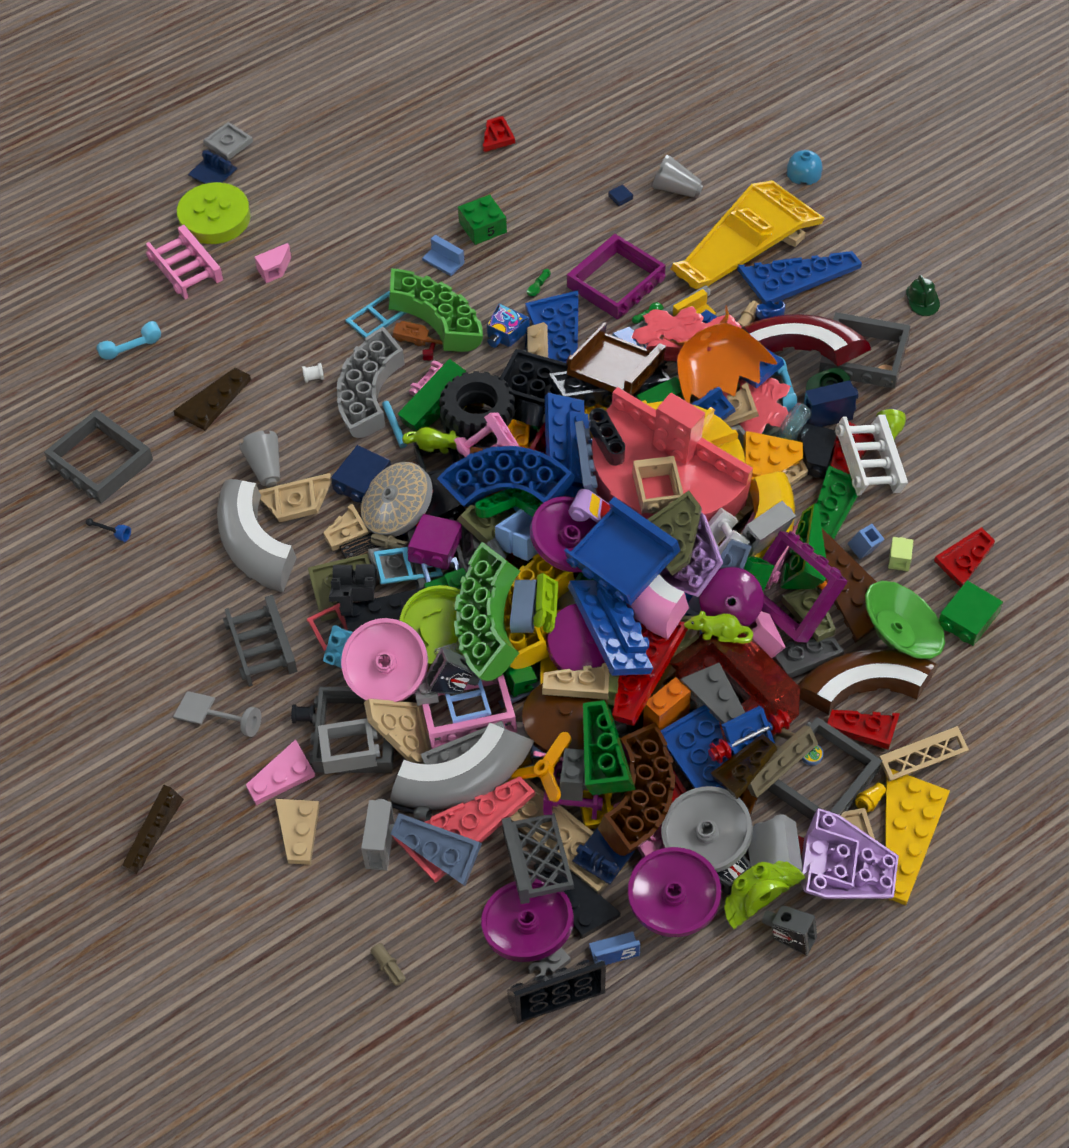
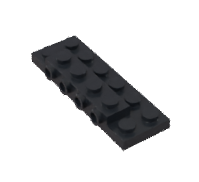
[548,365,671,407]

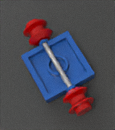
[708,706,791,764]

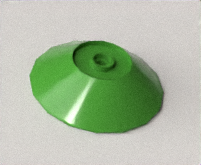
[865,581,945,659]

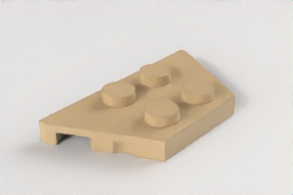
[259,473,332,523]

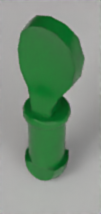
[527,269,551,296]
[632,302,664,324]

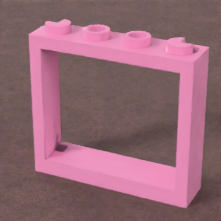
[422,674,517,749]

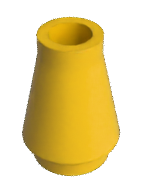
[855,783,886,813]

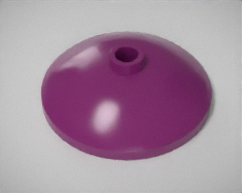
[699,567,764,626]

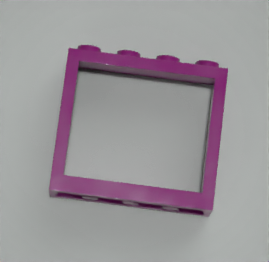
[567,234,666,320]
[761,531,848,643]

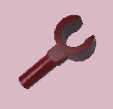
[422,343,436,361]

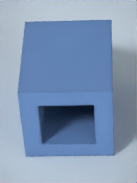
[847,524,885,559]

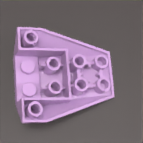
[660,512,723,597]
[800,808,899,899]

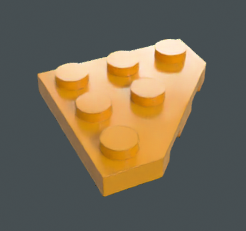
[743,431,803,484]

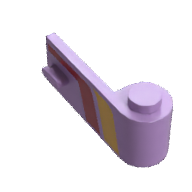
[569,489,611,523]

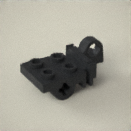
[329,564,377,616]

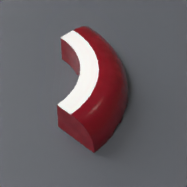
[742,314,871,367]

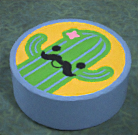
[802,745,823,766]

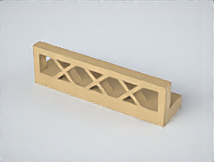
[878,726,969,782]

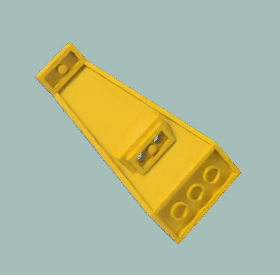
[671,180,824,289]

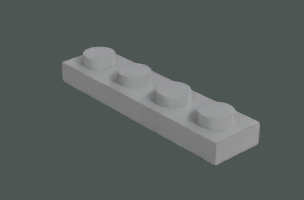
[421,721,506,765]

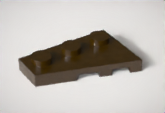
[711,734,778,799]

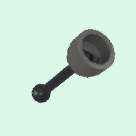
[384,799,432,822]

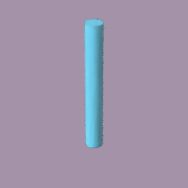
[382,401,407,448]

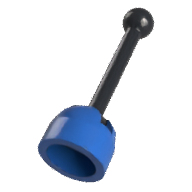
[85,518,131,542]

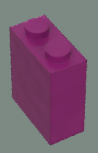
[408,514,462,570]

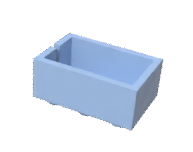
[495,502,538,561]

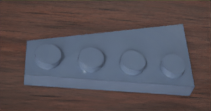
[575,421,598,495]
[686,539,752,616]
[391,813,482,886]

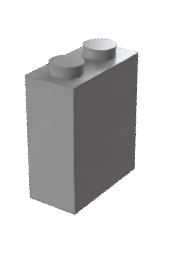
[741,501,796,556]
[748,814,803,871]

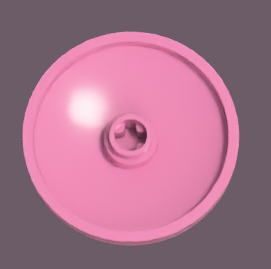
[341,618,428,702]

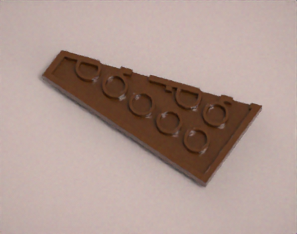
[822,529,877,643]

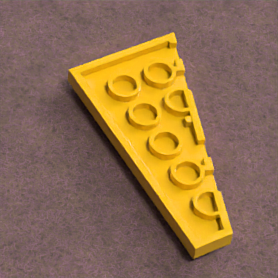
[885,768,950,906]

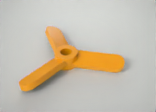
[507,732,572,802]

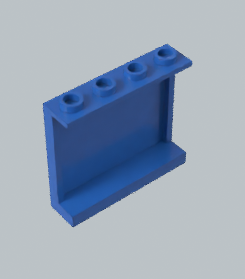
[564,497,681,606]

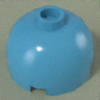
[787,150,823,185]

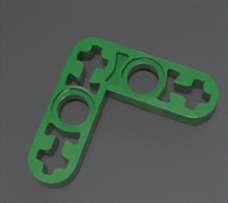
[475,489,543,518]

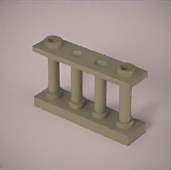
[731,715,818,798]

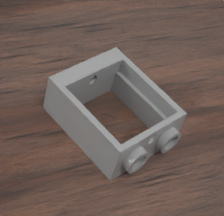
[318,718,380,774]
[361,799,395,871]

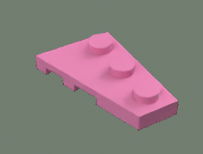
[246,739,315,805]

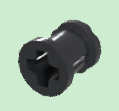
[291,704,315,724]

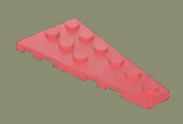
[392,777,536,883]

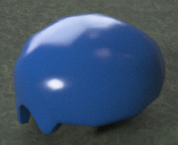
[756,300,786,320]

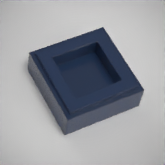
[608,184,633,207]

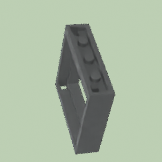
[819,312,911,389]
[44,409,153,504]
[309,687,394,773]
[767,717,883,820]

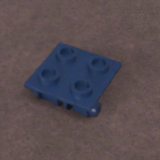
[188,150,238,184]
[572,827,635,885]

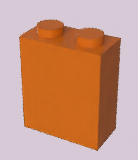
[643,677,691,731]

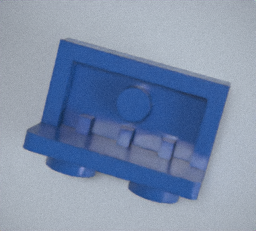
[692,387,736,420]

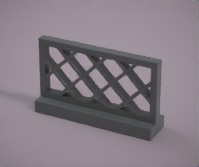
[502,813,574,904]

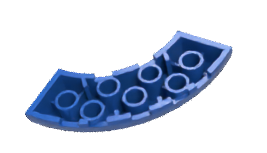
[437,446,575,507]

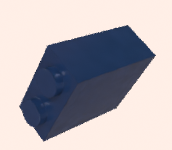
[802,380,858,427]
[331,445,391,503]

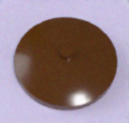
[522,683,608,757]

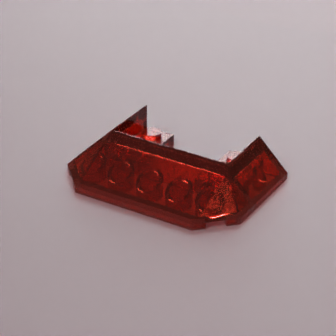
[669,632,800,736]

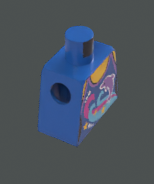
[487,303,530,348]

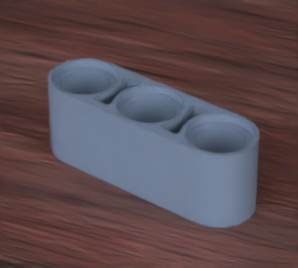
[510,580,537,633]

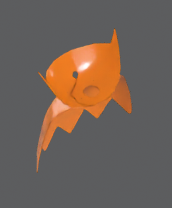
[660,305,777,403]

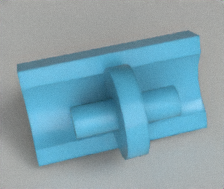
[323,625,353,668]

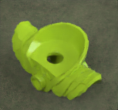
[724,861,805,929]

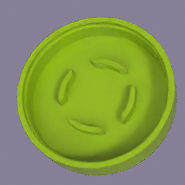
[177,182,251,244]
[399,585,464,669]

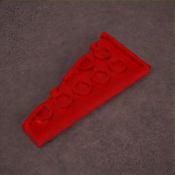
[613,617,688,726]

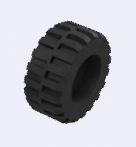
[440,371,515,446]

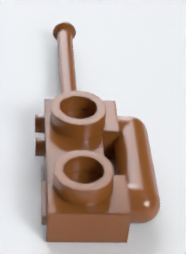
[392,321,443,346]

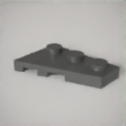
[773,637,844,679]
[680,663,745,724]

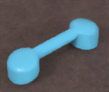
[96,321,161,360]
[774,356,797,412]

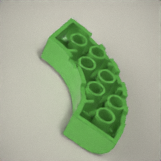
[389,268,483,352]
[454,542,520,681]

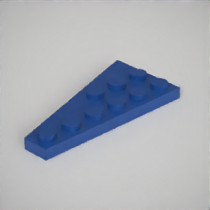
[737,251,862,304]
[525,290,579,363]
[661,705,728,789]

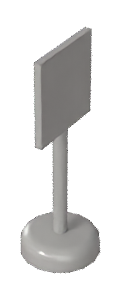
[173,691,261,737]

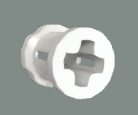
[302,363,324,383]

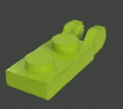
[533,573,558,633]

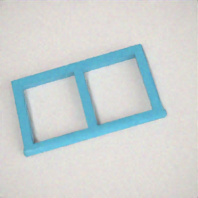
[345,291,406,338]
[373,547,443,584]

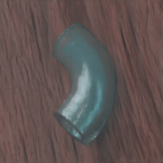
[776,403,812,441]

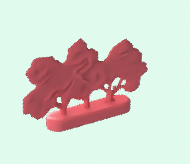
[632,306,742,361]
[722,378,791,434]

